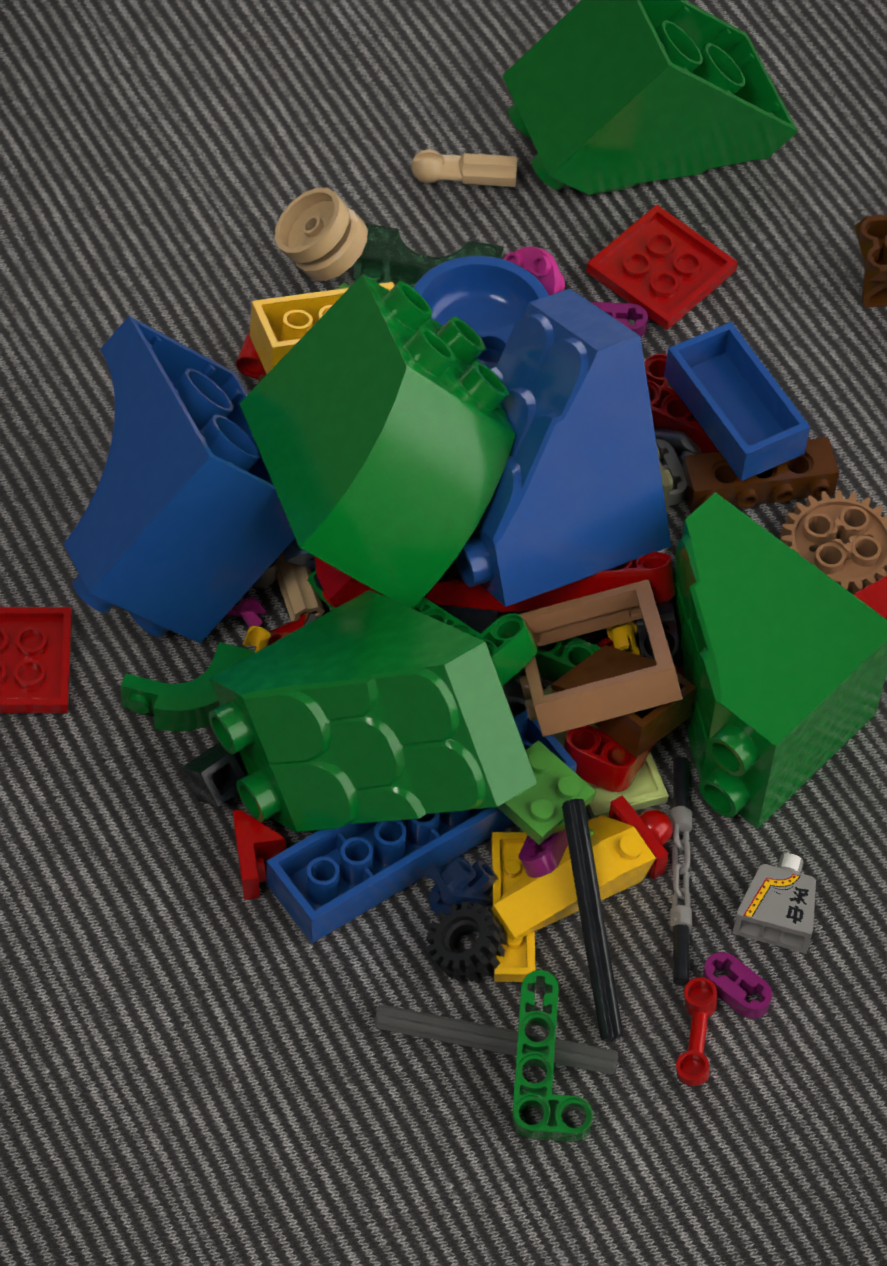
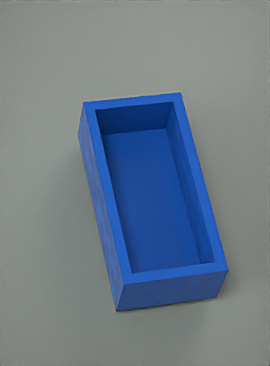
[664,322,810,481]

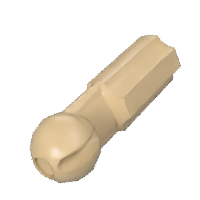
[412,149,517,187]
[277,552,325,621]

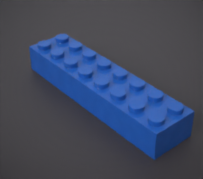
[267,710,577,944]

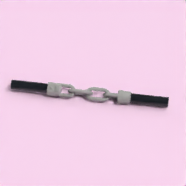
[670,757,692,986]

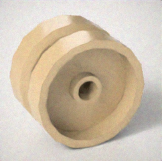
[274,188,368,281]

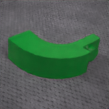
[121,642,255,732]

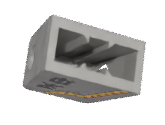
[732,853,816,954]

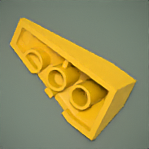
[491,815,656,941]

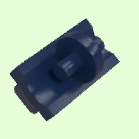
[424,857,498,915]

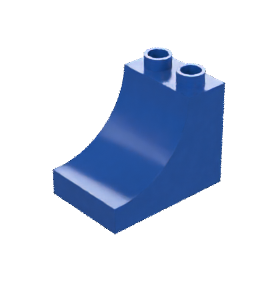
[63,316,295,643]

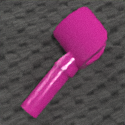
[226,597,266,627]

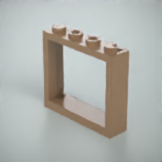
[518,579,683,737]

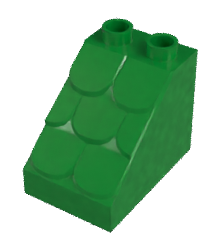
[502,0,798,195]
[672,492,887,829]
[208,590,537,833]

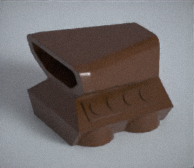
[855,214,887,308]

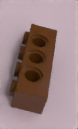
[682,437,839,514]

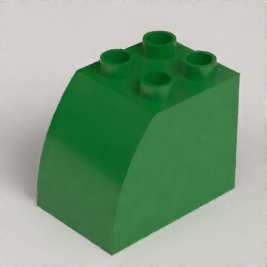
[240,274,515,609]

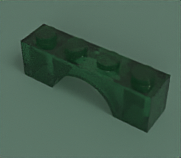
[354,223,504,288]

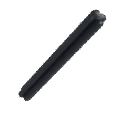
[562,799,623,1041]

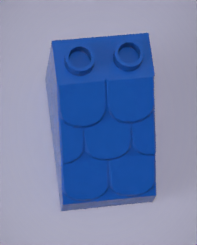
[454,289,671,607]

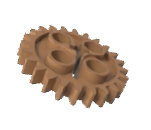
[780,490,887,594]

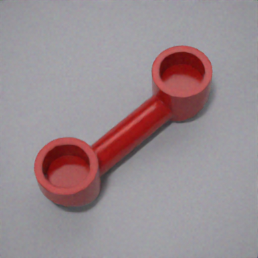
[676,977,718,1086]

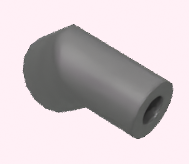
[655,428,702,466]

